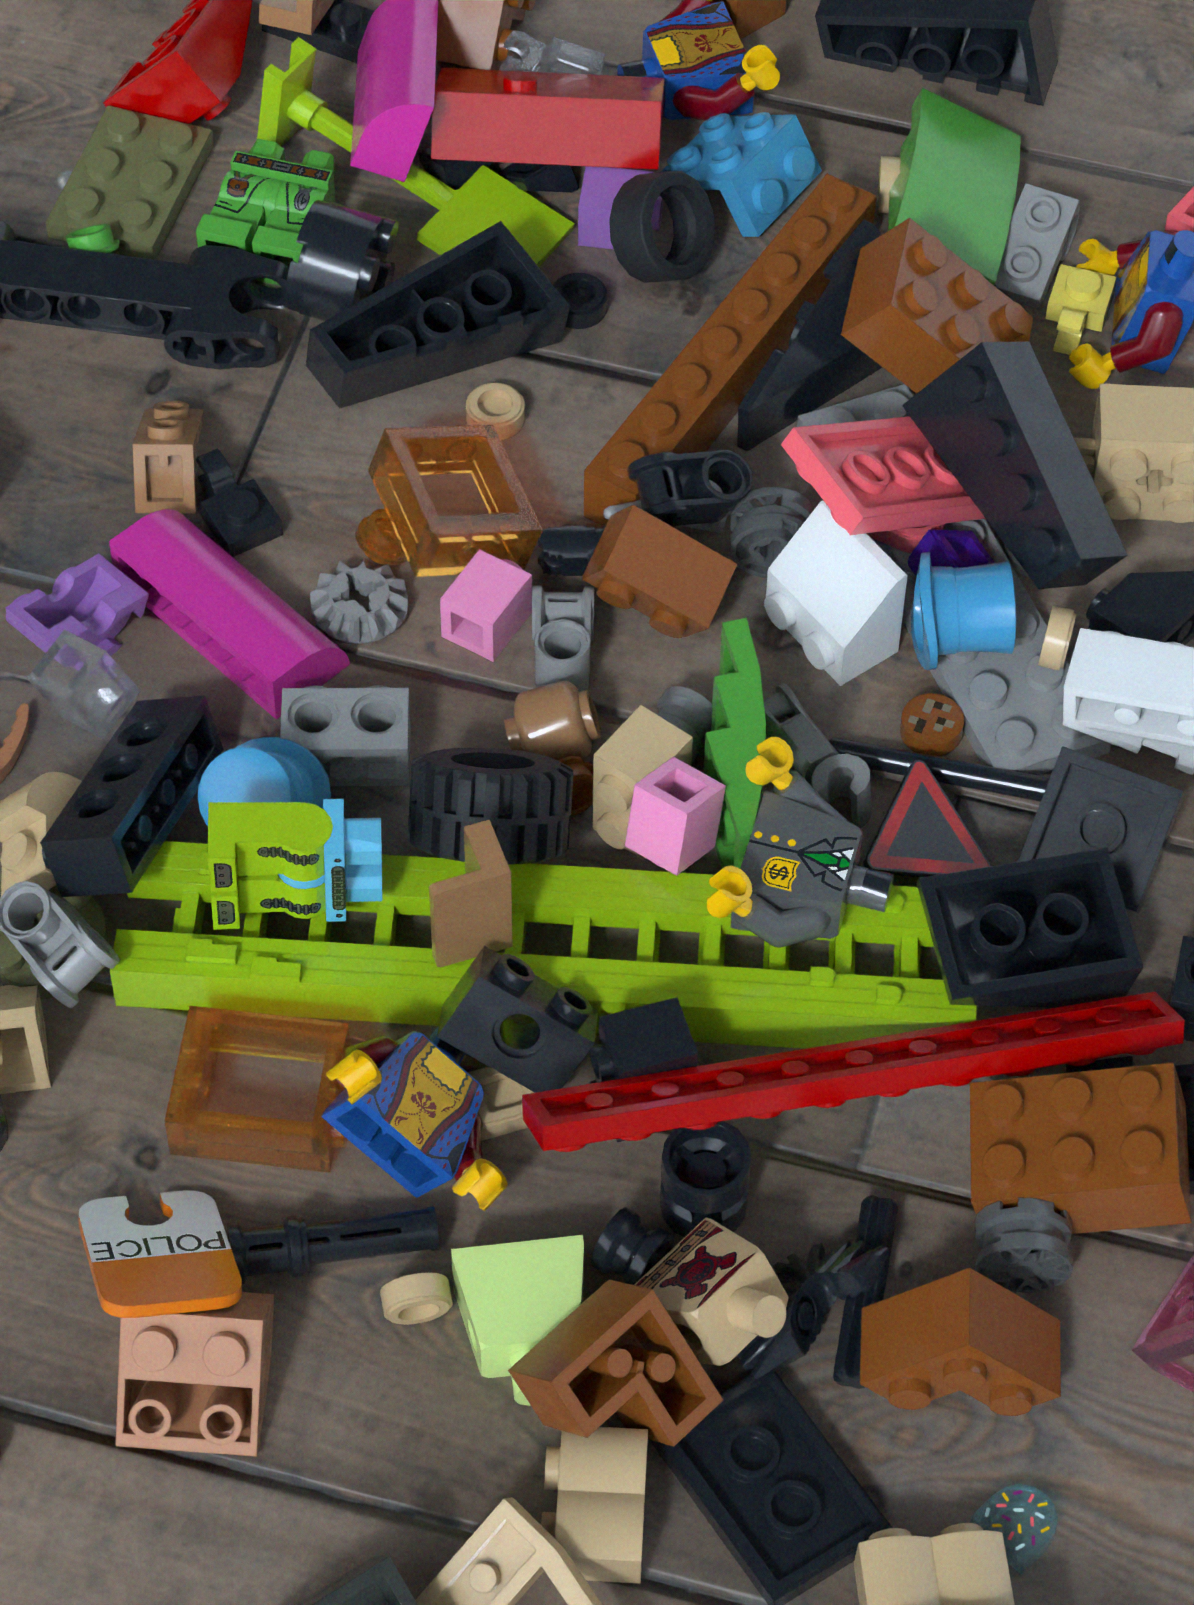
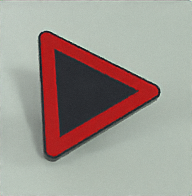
[863,760,991,877]

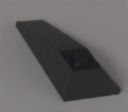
[737,220,883,451]

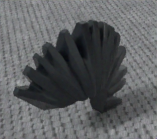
[737,1240,890,1381]

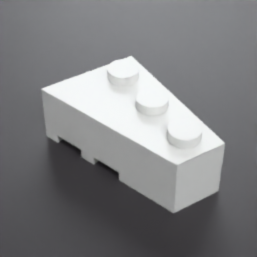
[1063,628,1194,775]

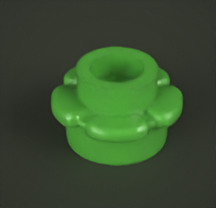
[65,224,120,254]

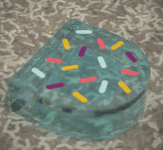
[969,1484,1058,1575]

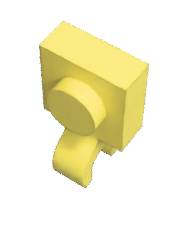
[1045,264,1117,355]

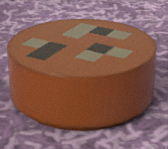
[900,693,964,756]

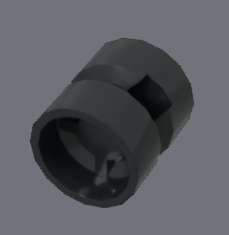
[659,1121,752,1238]

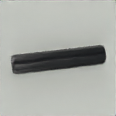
[833,1195,898,1389]

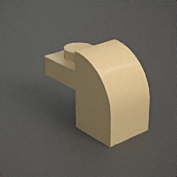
[0,772,82,896]

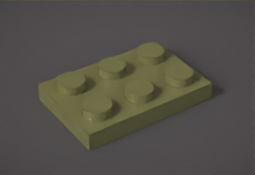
[46,106,214,260]

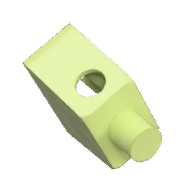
[451,1235,584,1406]

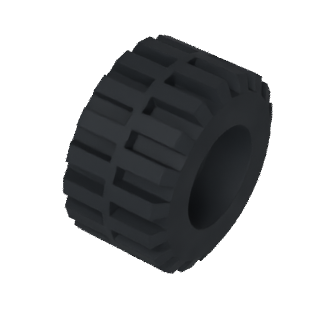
[407,748,574,865]

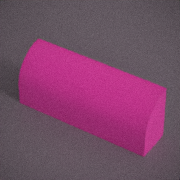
[350,0,438,182]
[109,509,350,720]

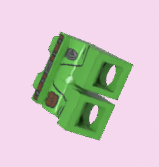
[196,138,336,285]

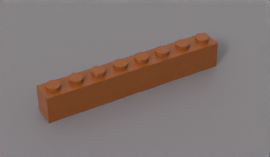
[584,173,877,524]

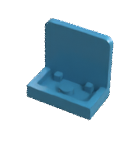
[661,112,822,237]

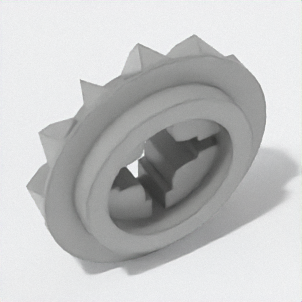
[310,558,409,644]

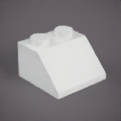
[764,500,908,686]

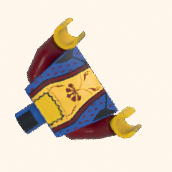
[617,0,780,121]
[1069,230,1194,389]
[321,1027,508,1211]

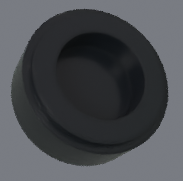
[553,273,607,329]

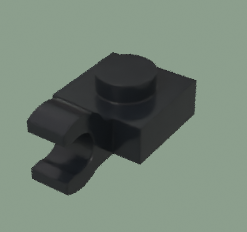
[196,448,283,557]

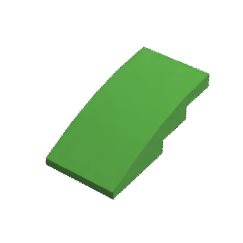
[888,88,1021,285]
[703,618,766,869]

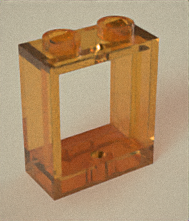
[368,425,543,577]
[165,1006,350,1173]

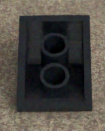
[917,848,1143,1008]

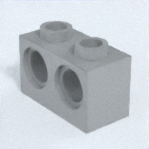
[280,685,411,786]

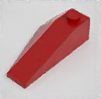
[103,0,253,124]

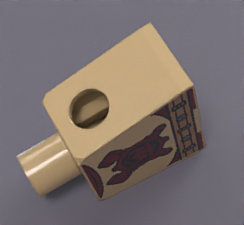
[635,1218,788,1366]

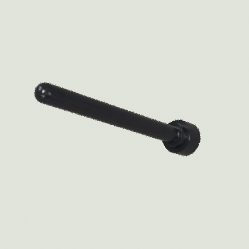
[829,738,1050,802]

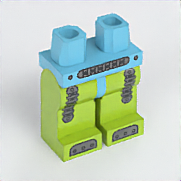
[208,799,382,930]

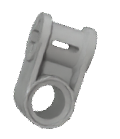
[532,586,594,692]
[0,881,120,1008]

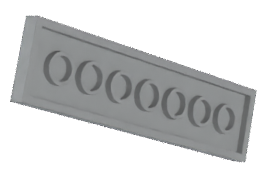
[797,384,1111,776]

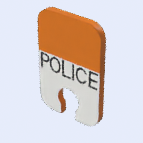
[78,1190,242,1318]

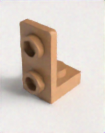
[132,401,204,514]

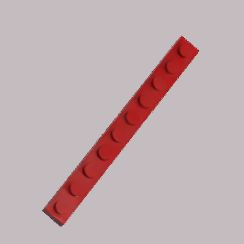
[522,992,1185,1152]

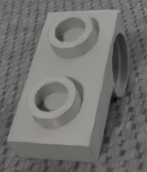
[994,183,1080,310]

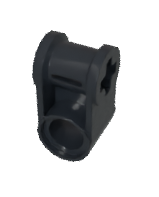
[627,449,753,527]

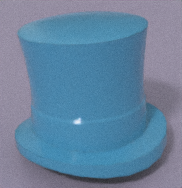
[911,552,1017,670]
[198,737,331,826]

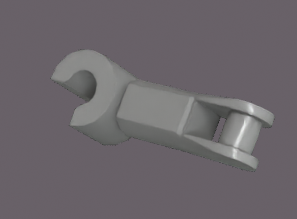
[764,683,872,828]

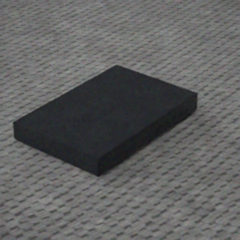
[652,1371,893,1605]

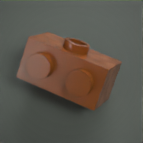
[582,505,737,638]

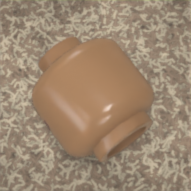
[504,681,602,760]

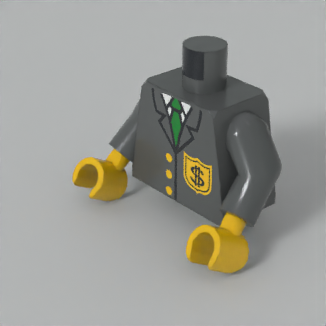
[707,737,894,948]

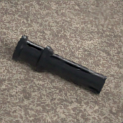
[227,1206,440,1284]

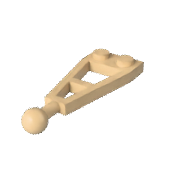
[415,1497,602,1605]

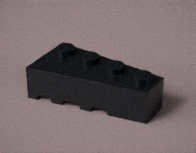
[815,0,1058,106]
[306,221,570,409]
[902,341,1128,589]

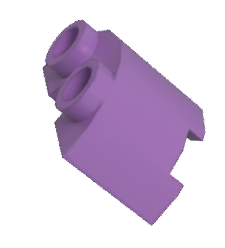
[5,553,149,672]

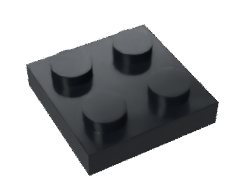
[1018,746,1186,913]

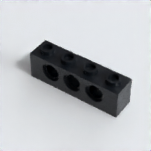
[40,695,224,897]

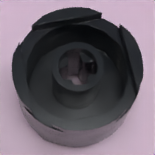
[285,200,399,321]

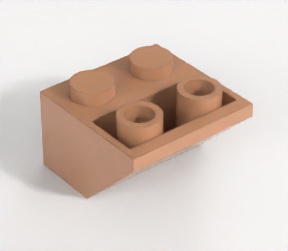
[116,1292,274,1457]

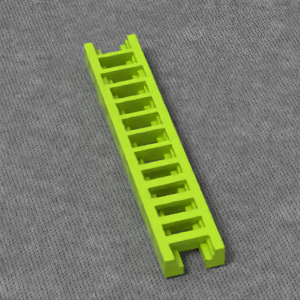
[110,841,976,1049]

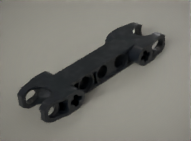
[0,220,289,370]

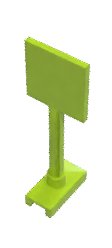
[257,37,575,267]

